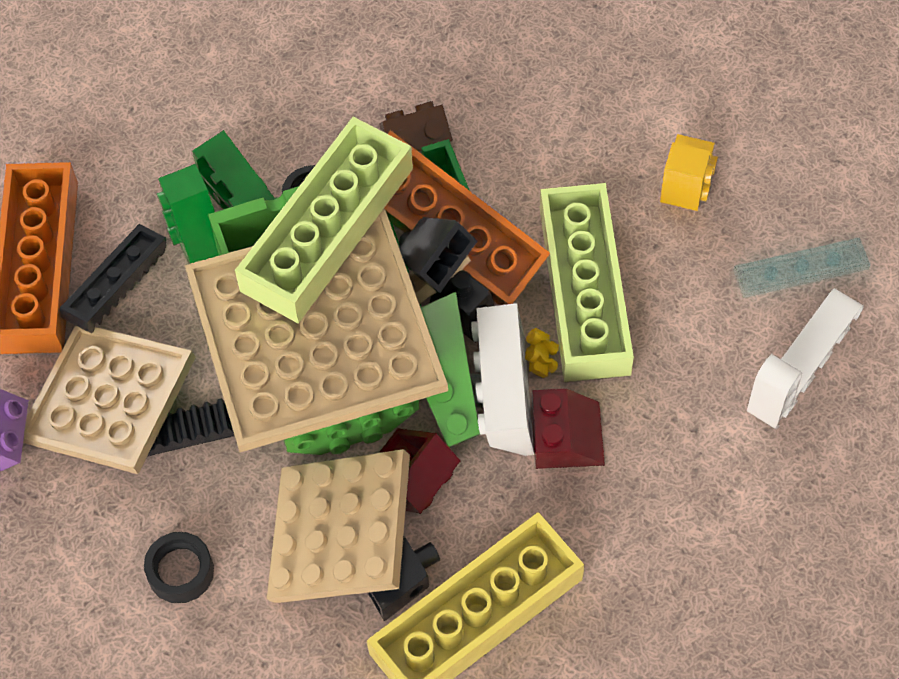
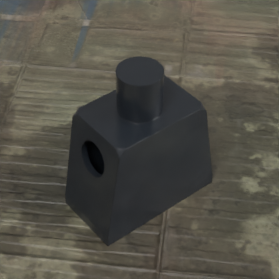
[399,217,477,293]
[429,270,494,343]
[368,536,440,621]

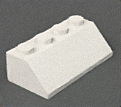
[471,303,535,456]

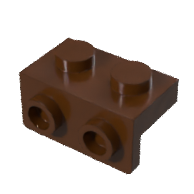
[379,101,453,151]

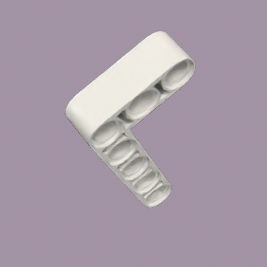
[747,288,864,429]

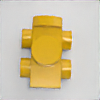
[525,328,559,378]

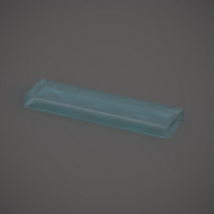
[733,238,870,298]

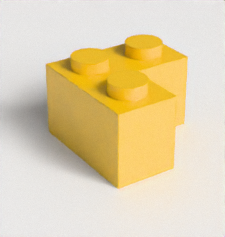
[660,134,718,211]

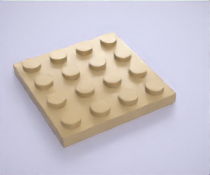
[23,325,196,474]
[267,449,410,603]

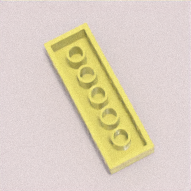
[367,512,584,679]

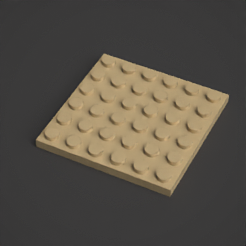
[185,209,448,452]

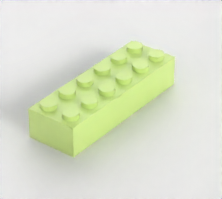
[235,117,413,324]
[540,183,634,382]

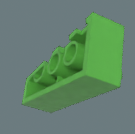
[421,292,480,448]

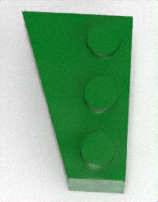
[192,130,277,210]
[156,164,219,264]

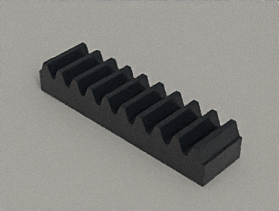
[60,224,166,334]
[147,398,235,457]

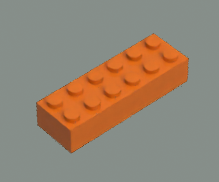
[384,130,550,305]
[0,162,78,354]

